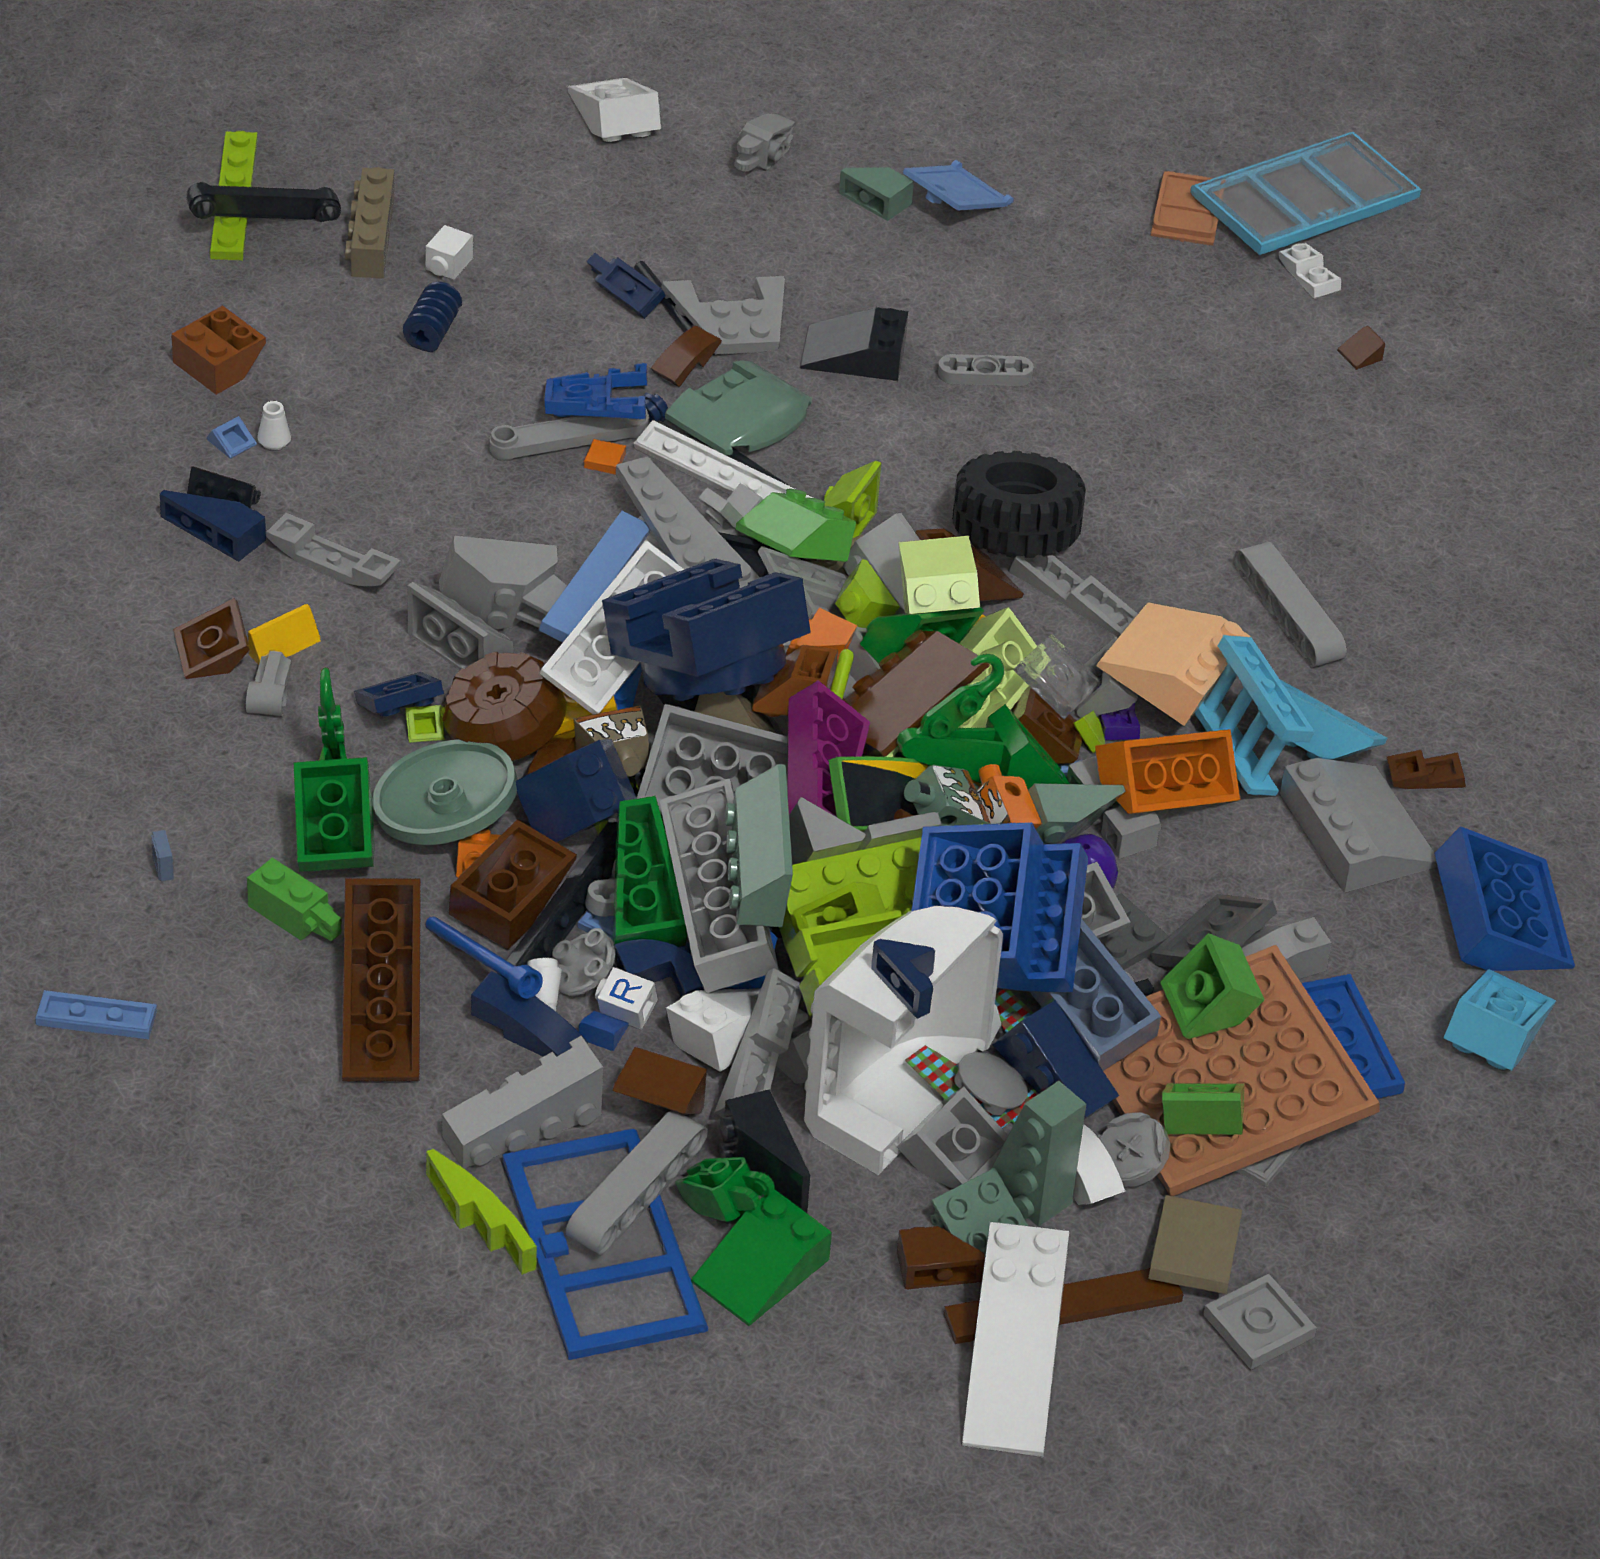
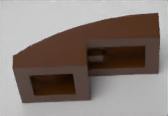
[651,325,722,387]
[1387,750,1466,789]

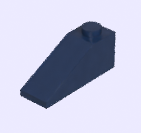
[159,490,266,562]

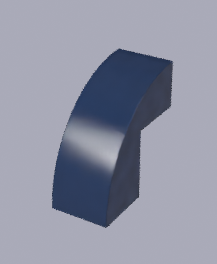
[614,939,705,998]

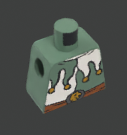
[904,765,991,826]

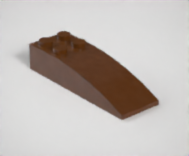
[342,878,421,1081]

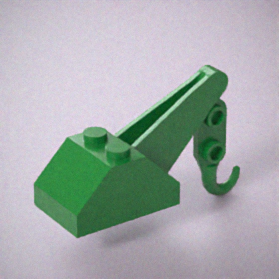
[897,654,1070,790]
[293,667,375,872]

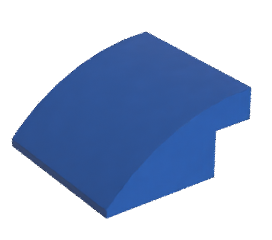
[912,822,1088,992]

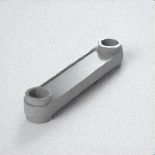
[489,409,649,461]

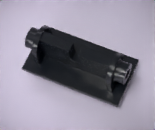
[187,466,261,508]

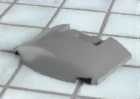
[758,546,849,620]

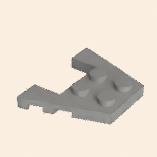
[661,276,785,355]

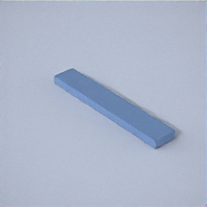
[539,511,650,642]

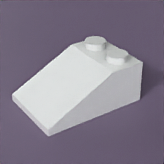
[568,78,661,142]
[666,988,808,1072]

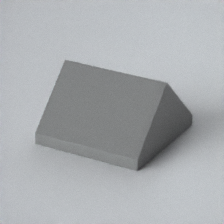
[789,797,866,865]

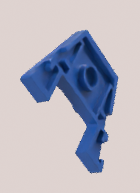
[544,363,647,419]

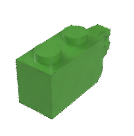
[247,857,342,941]

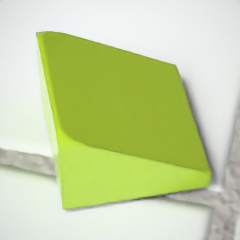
[405,705,445,743]

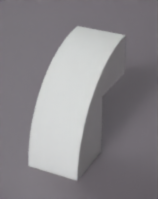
[1073,1124,1125,1205]

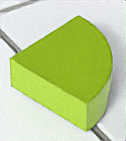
[1074,710,1105,753]

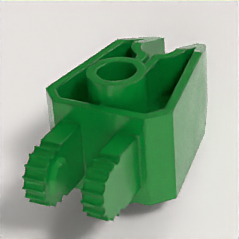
[675,1157,775,1222]

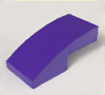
[1095,683,1140,740]

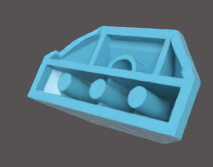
[1267,680,1388,760]

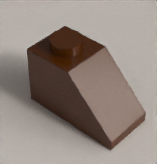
[897,1226,985,1290]

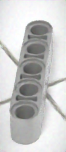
[1234,541,1347,668]
[566,1110,708,1255]

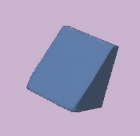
[206,416,257,459]

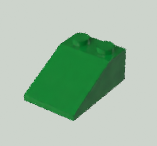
[691,1189,832,1326]

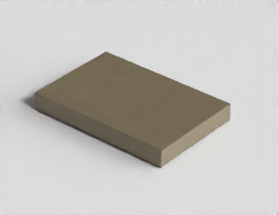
[1148,1195,1242,1294]

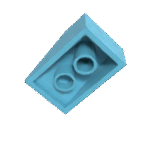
[1444,969,1556,1071]

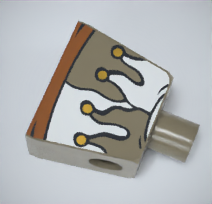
[574,706,649,776]

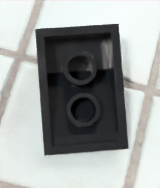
[800,307,908,381]
[718,1089,811,1213]

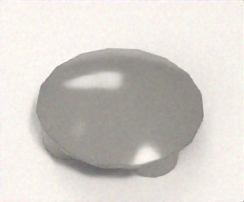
[553,928,616,996]
[954,1052,1028,1115]

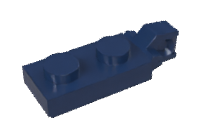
[586,253,666,319]

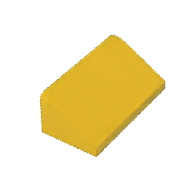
[248,604,321,665]

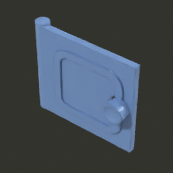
[903,160,1014,210]

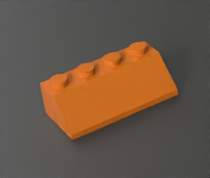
[1095,729,1240,814]

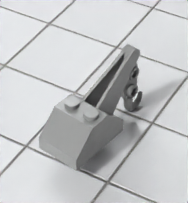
[439,536,567,629]

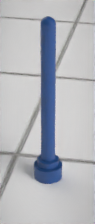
[425,917,543,999]

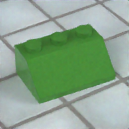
[735,488,856,562]

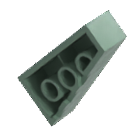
[991,1081,1086,1227]

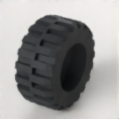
[952,451,1086,558]

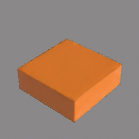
[584,439,626,475]

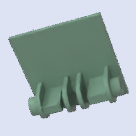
[931,1168,1028,1257]

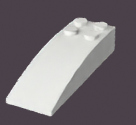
[539,540,684,715]
[962,1222,1069,1457]

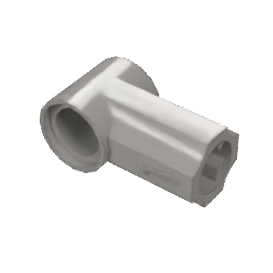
[246,651,291,717]

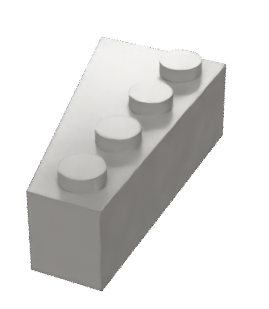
[442,1036,603,1168]

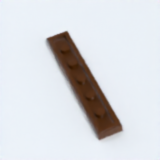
[944,1268,1183,1344]

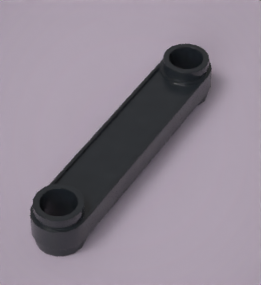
[186,182,341,222]

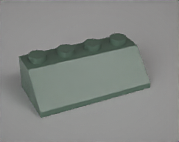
[725,764,793,927]

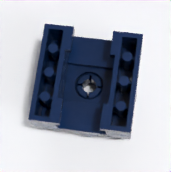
[602,558,811,701]

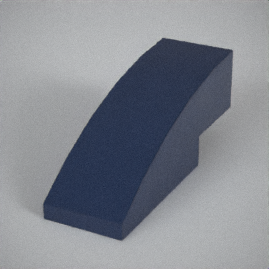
[471,971,588,1057]

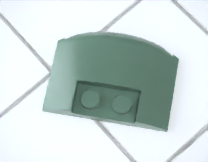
[665,360,812,455]

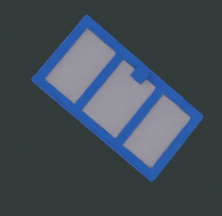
[502,1129,708,1360]

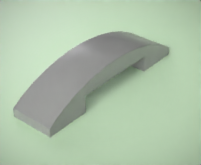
[266,513,401,586]

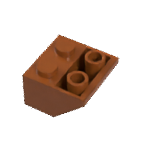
[171,306,266,395]
[752,645,838,717]

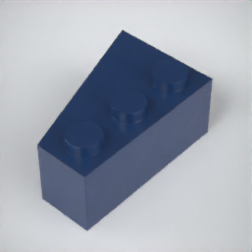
[992,1000,1119,1119]

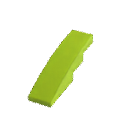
[426,1149,537,1274]

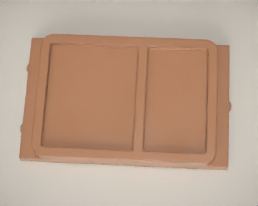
[1151,171,1225,246]

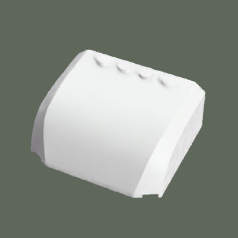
[804,906,1003,1175]

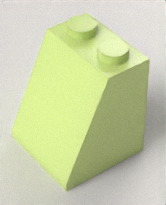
[898,536,980,614]

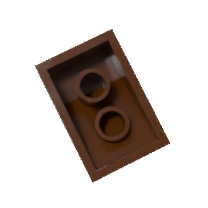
[449,819,577,950]

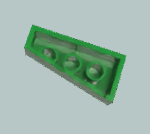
[613,796,687,947]

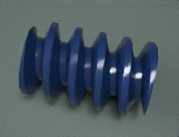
[403,281,462,352]

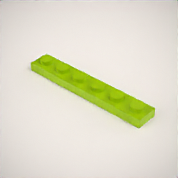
[210,131,258,261]

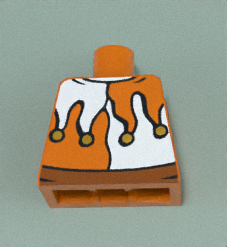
[976,764,1042,829]

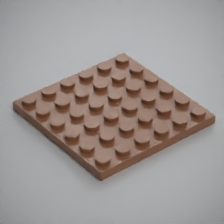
[1103,945,1380,1196]

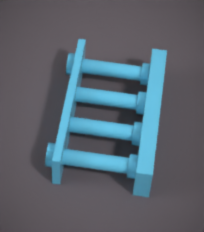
[1195,635,1315,796]

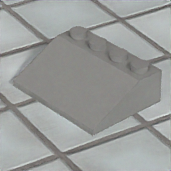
[637,704,788,814]
[1280,758,1438,893]

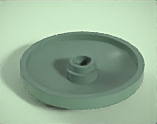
[372,739,518,845]

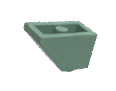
[839,167,914,221]

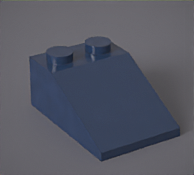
[516,739,637,843]

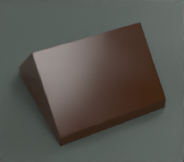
[613,1047,707,1114]

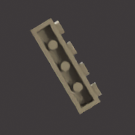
[345,167,395,278]

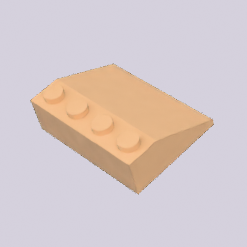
[1096,603,1250,726]

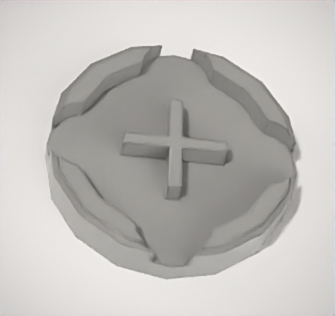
[1098,1112,1170,1187]

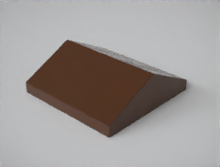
[173,598,250,679]

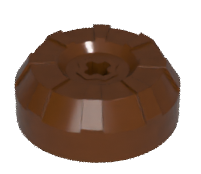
[441,652,566,761]

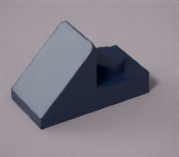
[871,939,935,1019]

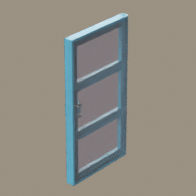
[1190,132,1421,255]

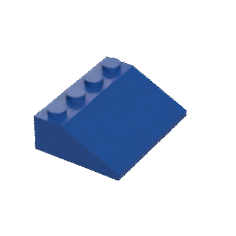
[1434,826,1575,971]

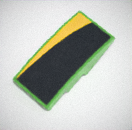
[828,757,929,833]

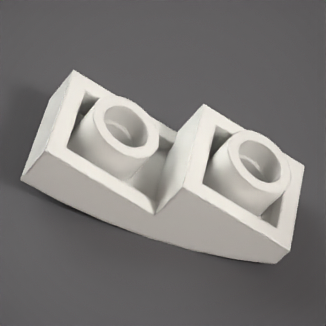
[1279,243,1341,298]

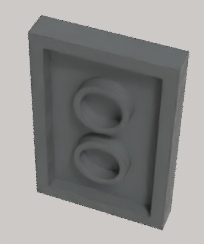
[1151,894,1277,968]

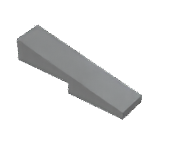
[1009,555,1138,637]
[714,968,802,1117]

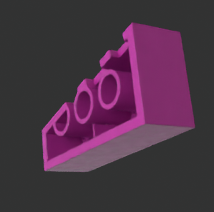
[787,681,870,817]

